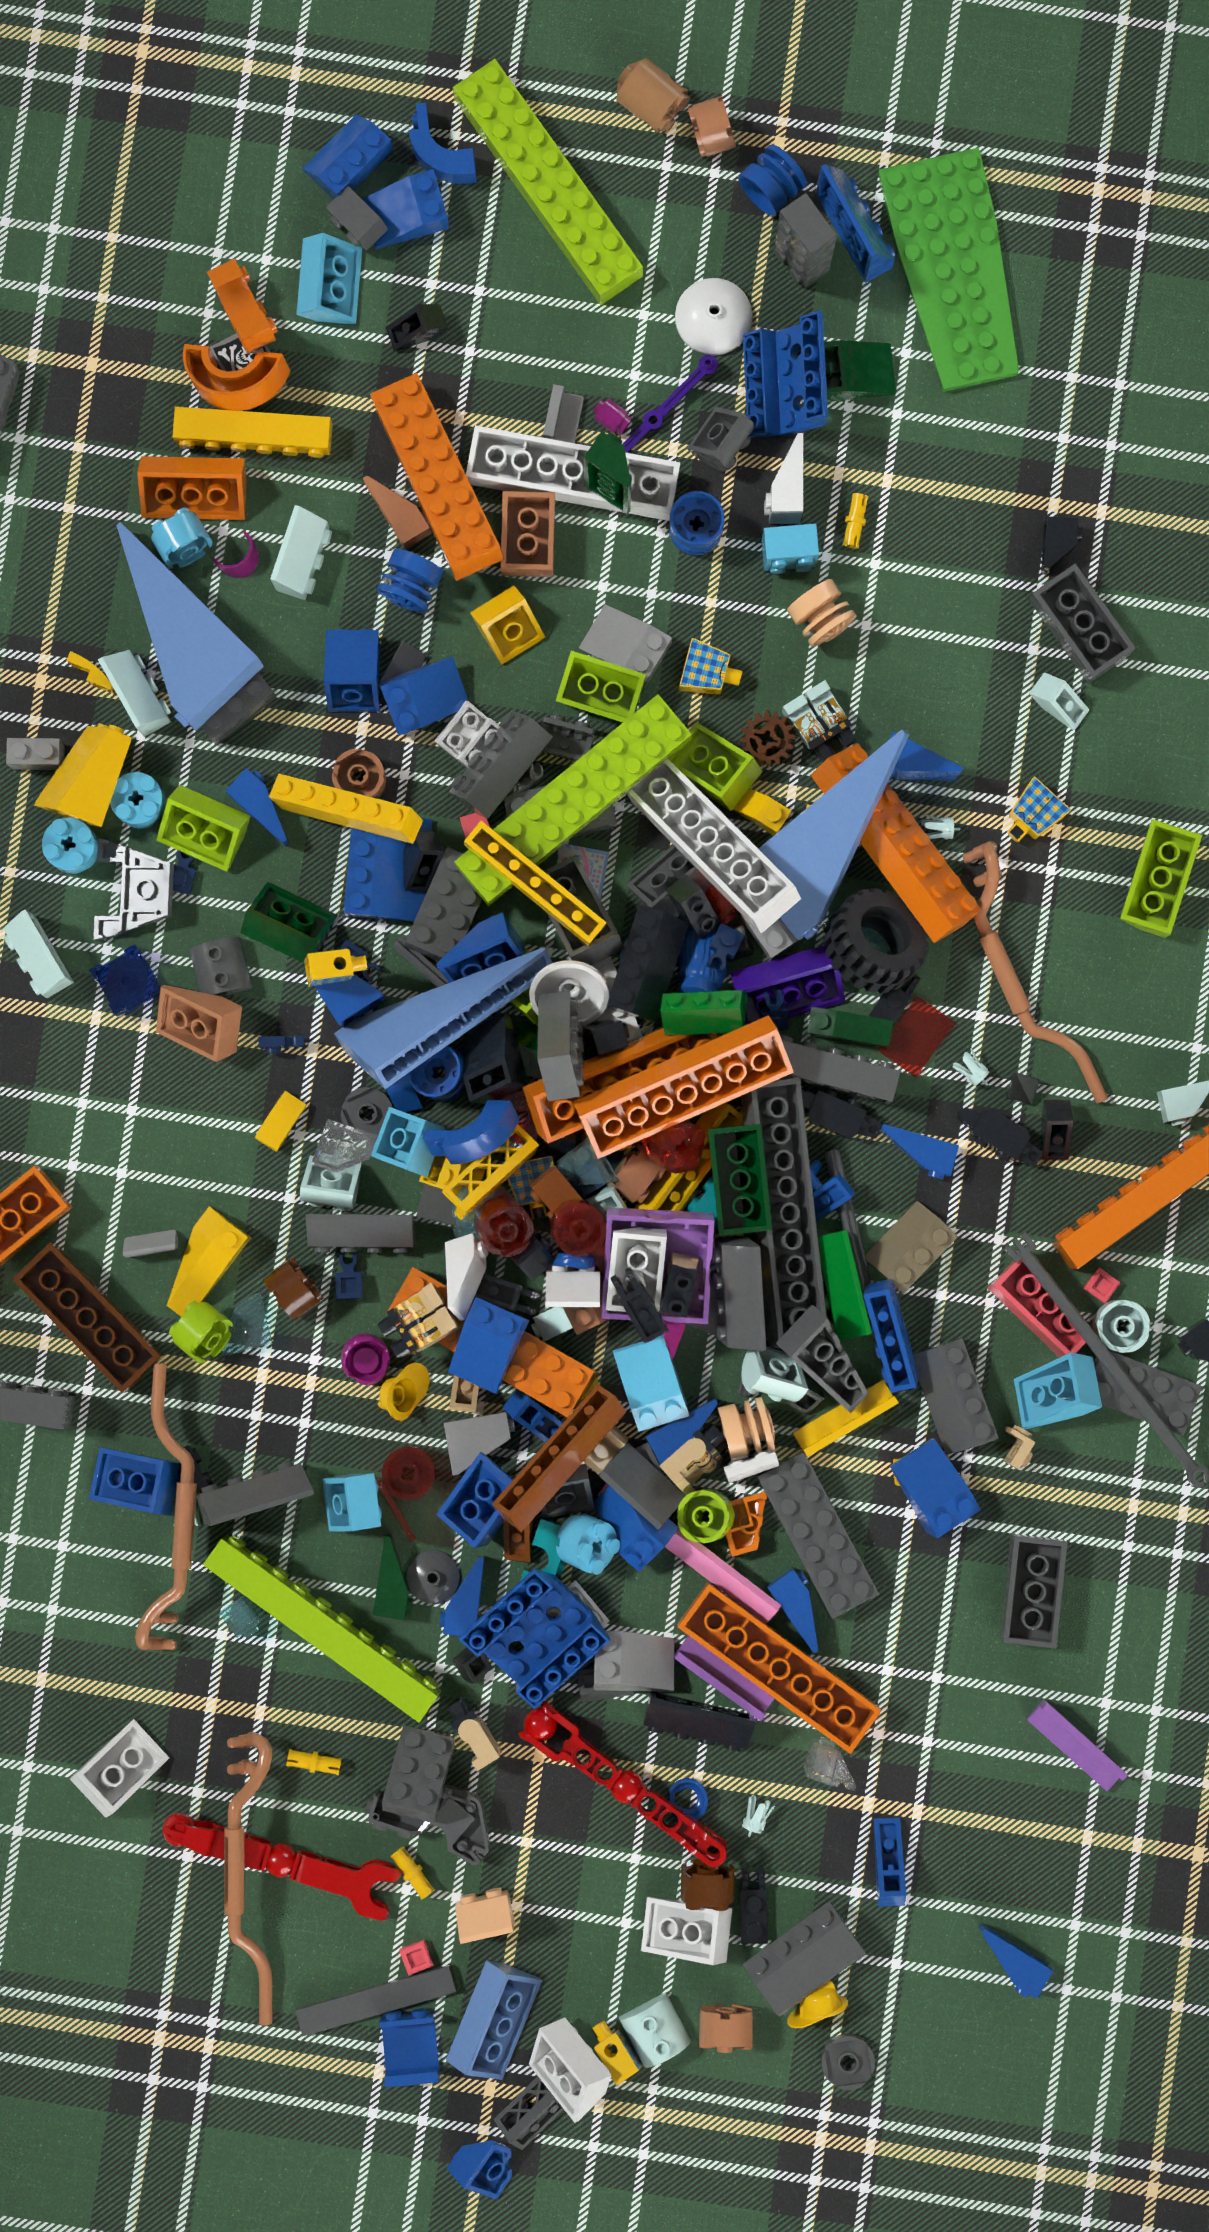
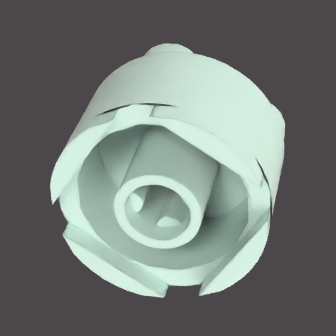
[1092,1300,1150,1353]

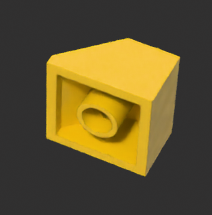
[470,585,546,665]

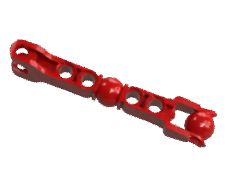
[518,1701,727,1867]
[162,1813,402,1921]

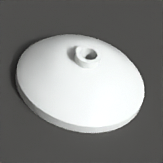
[675,278,752,356]
[530,960,609,1026]

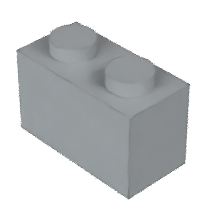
[6,738,65,770]

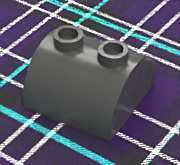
[687,407,755,471]
[189,937,253,996]
[541,1464,594,1519]

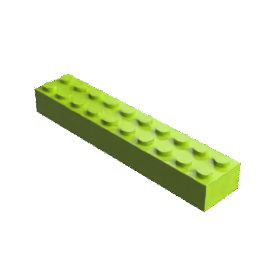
[453,59,643,306]
[454,694,692,906]
[203,1534,441,1723]

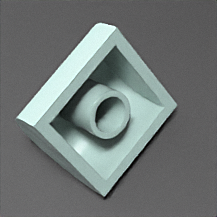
[300,1155,362,1211]
[741,1346,808,1402]
[619,1992,691,2068]

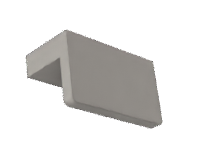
[543,384,584,443]

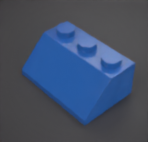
[302,114,393,200]

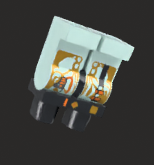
[782,680,855,762]

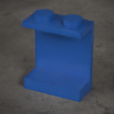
[379,2008,440,2087]

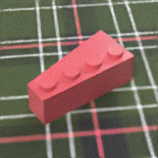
[987,1259,1086,1358]

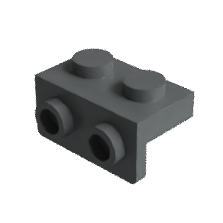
[541,715,595,761]

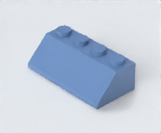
[446,1960,542,2080]

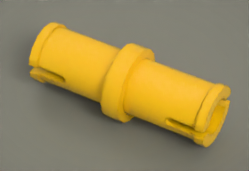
[842,493,869,549]
[286,1749,342,1775]
[390,1846,435,1900]

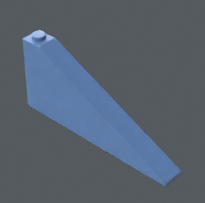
[116,522,264,731]
[759,730,910,940]
[334,947,553,1089]

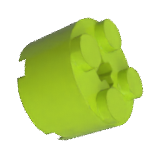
[169,1301,233,1363]
[677,1489,735,1543]

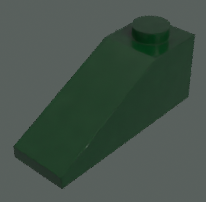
[807,1007,894,1047]
[373,1534,414,1620]

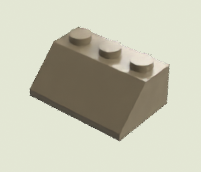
[865,1201,958,1294]

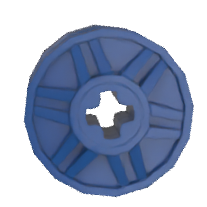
[738,144,807,217]
[669,491,724,555]
[376,548,443,613]
[407,1046,466,1101]

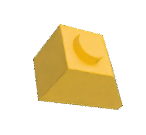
[733,788,791,836]

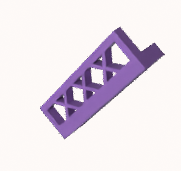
[674,1635,775,1721]
[1026,1699,1128,1791]

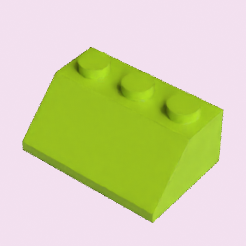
[556,650,646,722]
[156,785,251,872]

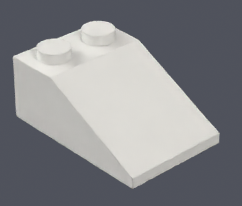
[764,433,803,524]
[545,1266,600,1307]
[70,1719,169,1818]
[641,1897,732,1965]

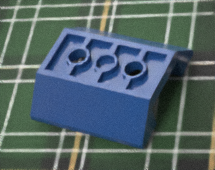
[743,311,828,438]
[459,1568,610,1710]

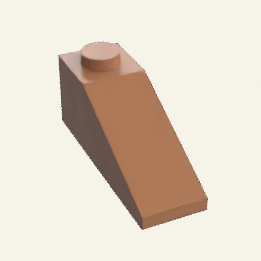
[363,476,431,550]

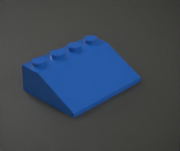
[816,164,895,283]
[343,818,433,922]

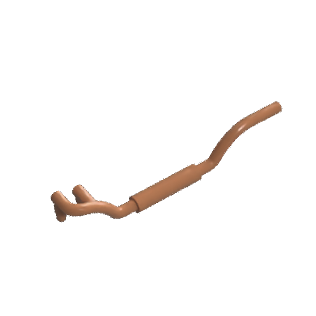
[962,841,1108,1104]
[135,1363,197,1651]
[224,1732,272,2025]

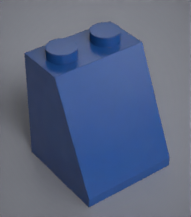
[324,629,380,712]
[304,962,387,1027]

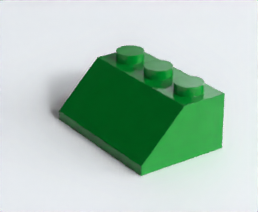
[660,990,747,1035]

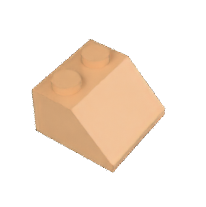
[455,1888,515,1944]

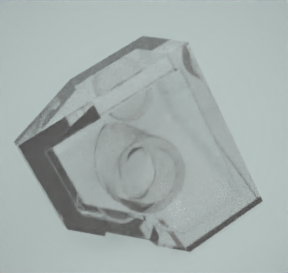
[311,1119,378,1173]
[802,1737,856,1791]

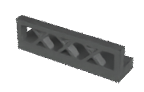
[493,2076,564,2150]

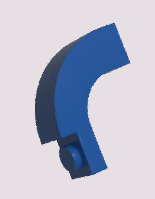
[408,103,477,184]
[422,1100,519,1164]

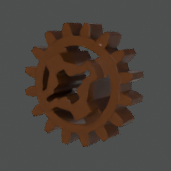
[739,710,797,768]

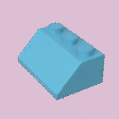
[297,233,362,324]

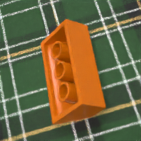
[137,456,246,520]

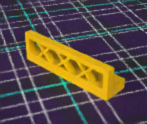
[442,1124,539,1221]
[792,1379,898,1457]

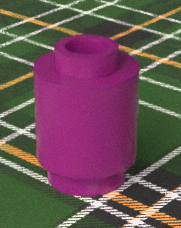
[593,398,632,436]

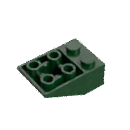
[824,340,896,402]

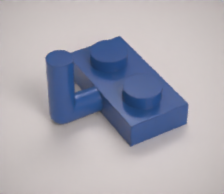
[810,1160,855,1221]

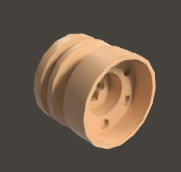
[787,579,857,647]
[718,1397,775,1461]

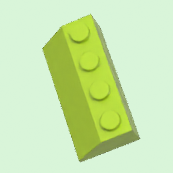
[1120,819,1202,938]

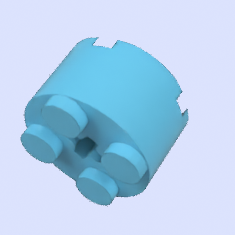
[151,508,212,569]
[110,772,166,829]
[42,818,98,874]
[556,1513,620,1575]

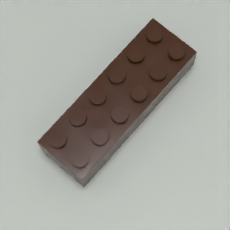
[12,1242,165,1393]

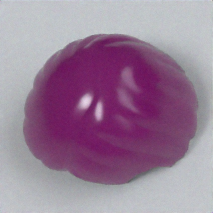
[341,1333,390,1385]

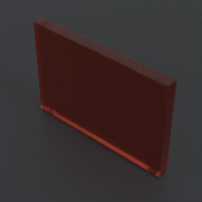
[878,996,955,1078]
[376,1479,416,1542]

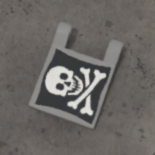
[210,334,287,388]

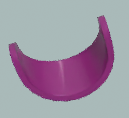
[211,531,259,578]

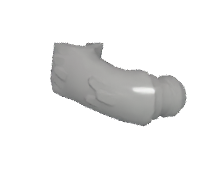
[507,763,543,795]

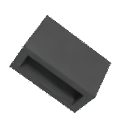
[326,186,388,251]

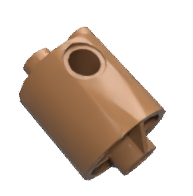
[616,58,691,133]

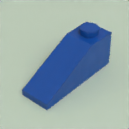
[225,768,289,846]
[880,1124,959,1180]
[502,1389,564,1443]
[645,1398,718,1465]
[439,1555,485,1636]
[767,1568,818,1653]
[873,1818,907,1907]
[979,1923,1053,1999]

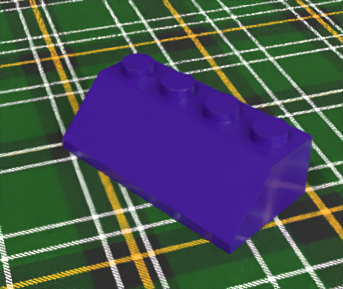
[730,946,846,1026]

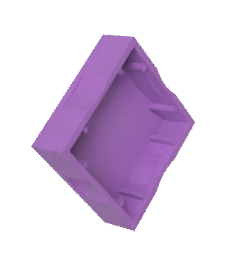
[601,1207,714,1324]

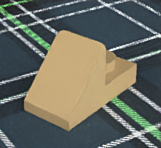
[449,1375,479,1413]
[584,1426,629,1475]

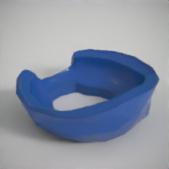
[553,1252,596,1269]
[669,1778,708,1820]

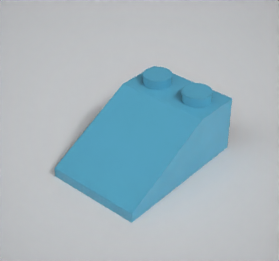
[613,1335,689,1432]
[1014,1352,1102,1429]

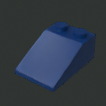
[362,169,449,249]
[379,656,468,736]
[889,731,963,781]
[437,912,526,983]
[448,1297,529,1394]
[890,1438,981,1538]
[89,1447,181,1516]
[436,1452,514,1548]
[593,1485,679,1572]

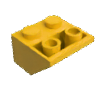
[419,1156,487,1198]

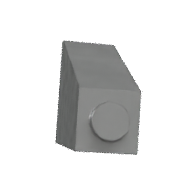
[444,1411,516,1475]

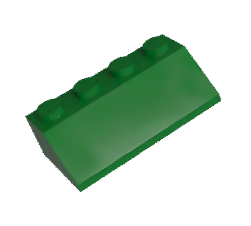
[818,1230,872,1340]

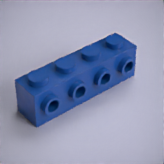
[863,1279,919,1393]

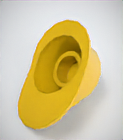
[378,1363,430,1421]
[787,1980,848,2028]

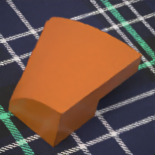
[725,1492,767,1557]

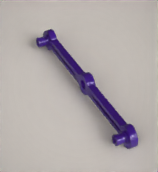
[622,355,718,453]

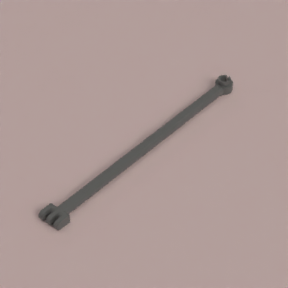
[1004,1232,1209,1487]

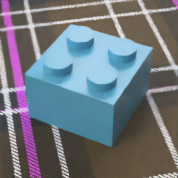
[761,524,819,574]
[371,1107,445,1177]
[322,1473,382,1531]

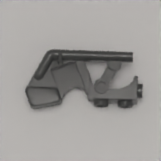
[365,1783,490,1865]

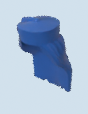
[676,925,727,993]

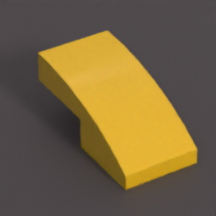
[66,651,116,695]
[255,1091,307,1152]

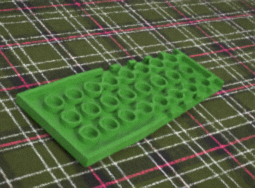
[878,147,1019,392]

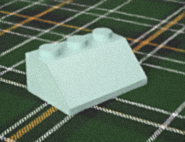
[270,505,332,600]
[98,650,171,737]
[3,909,74,998]

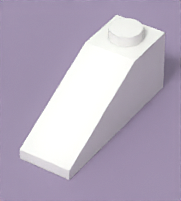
[445,1233,488,1321]

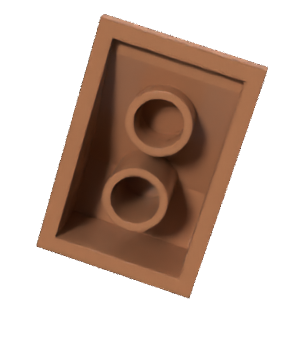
[156,985,242,1062]

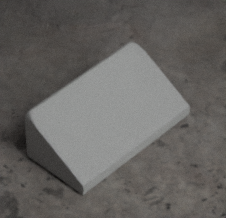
[123,1230,179,1258]

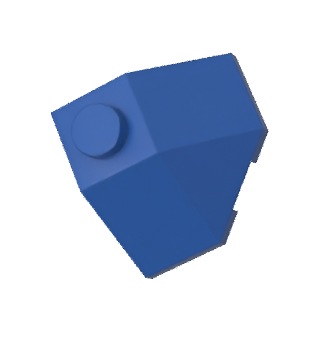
[446,2140,512,2199]

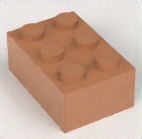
[501,491,555,577]

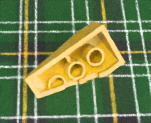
[167,1206,251,1317]

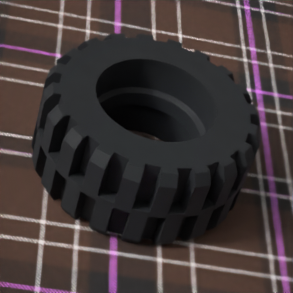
[824,888,929,993]

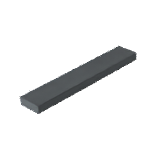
[295,1964,457,2037]

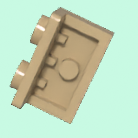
[1003,1425,1036,1470]

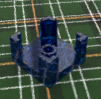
[89,944,161,1018]

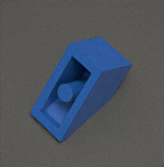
[386,1074,424,1113]

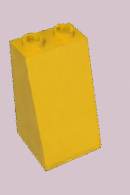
[34,723,132,827]

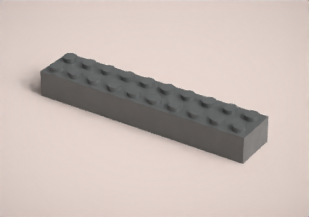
[741,1078,826,1348]

